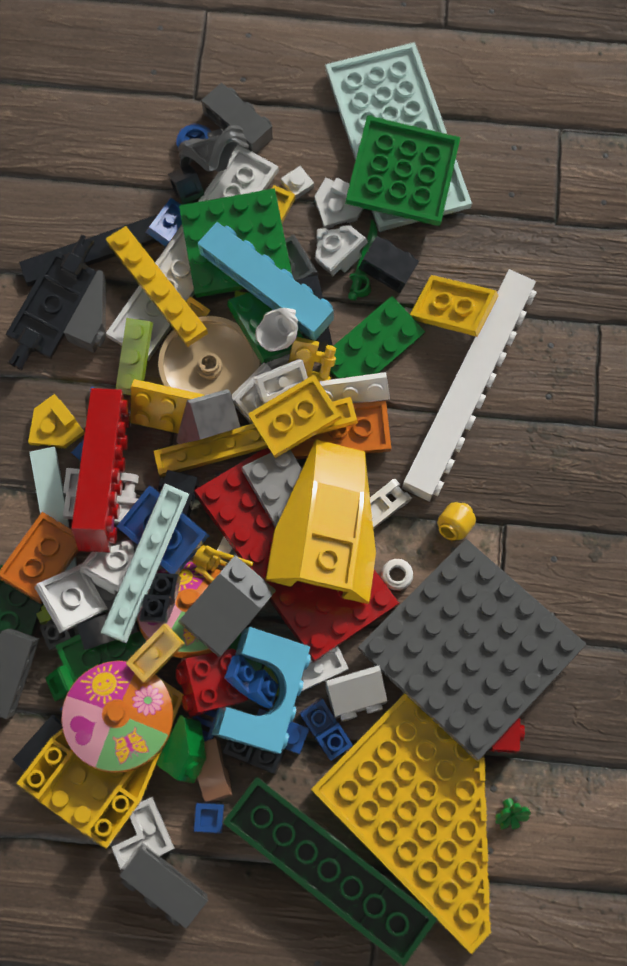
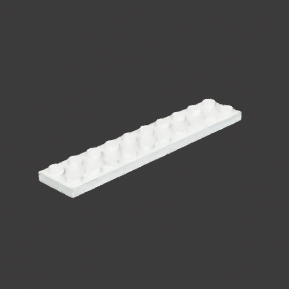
[106,145,279,361]

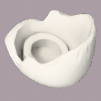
[256,308,298,351]

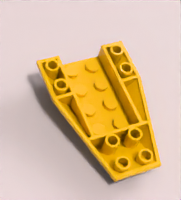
[265,439,376,604]
[17,678,184,849]

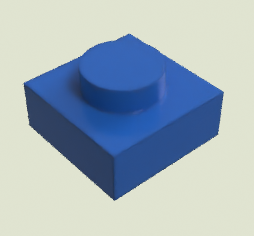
[194,803,224,833]

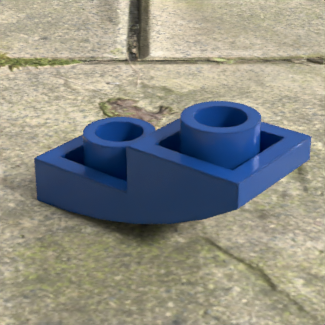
[225,655,278,708]
[299,698,353,761]

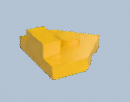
[28,394,85,449]

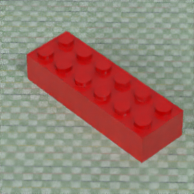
[72,388,131,553]

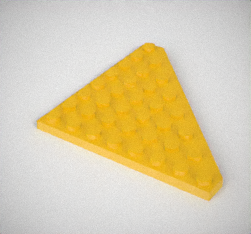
[311,694,491,954]

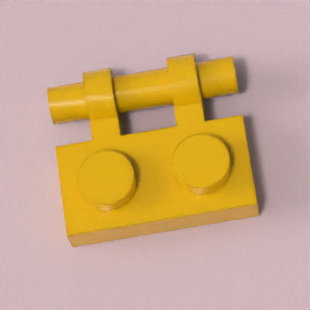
[287,337,336,381]

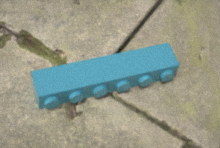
[198,222,334,341]

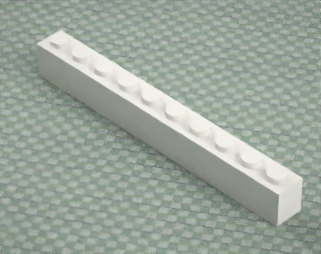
[402,269,537,502]

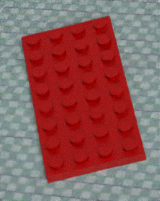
[194,448,399,663]

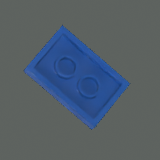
[116,486,209,574]

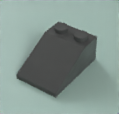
[178,555,276,657]

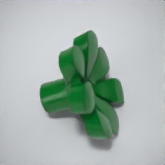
[495,798,531,830]

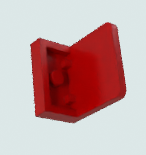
[176,649,248,718]

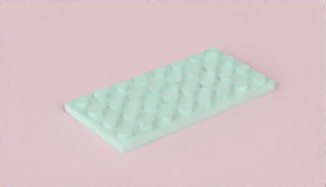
[325,42,472,232]

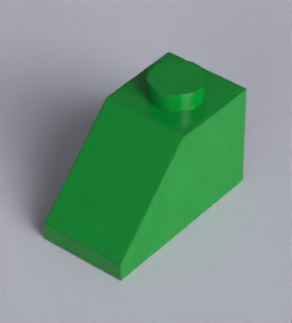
[156,715,206,783]

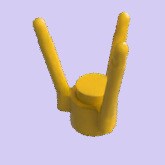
[193,545,253,583]

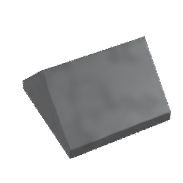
[176,389,240,444]

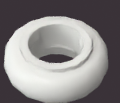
[381,559,413,591]

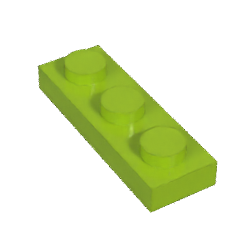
[116,318,153,395]

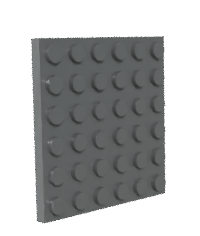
[358,539,586,762]

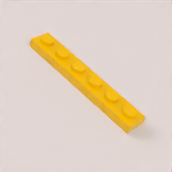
[106,226,208,347]

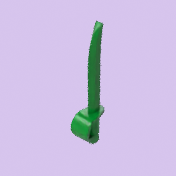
[348,219,377,301]

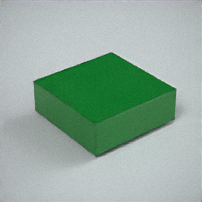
[45,665,74,702]

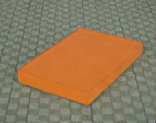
[0,512,79,604]

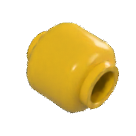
[437,502,476,541]

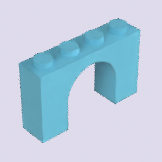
[212,627,311,753]

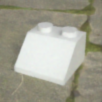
[326,666,387,721]

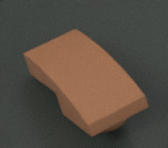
[197,738,232,804]

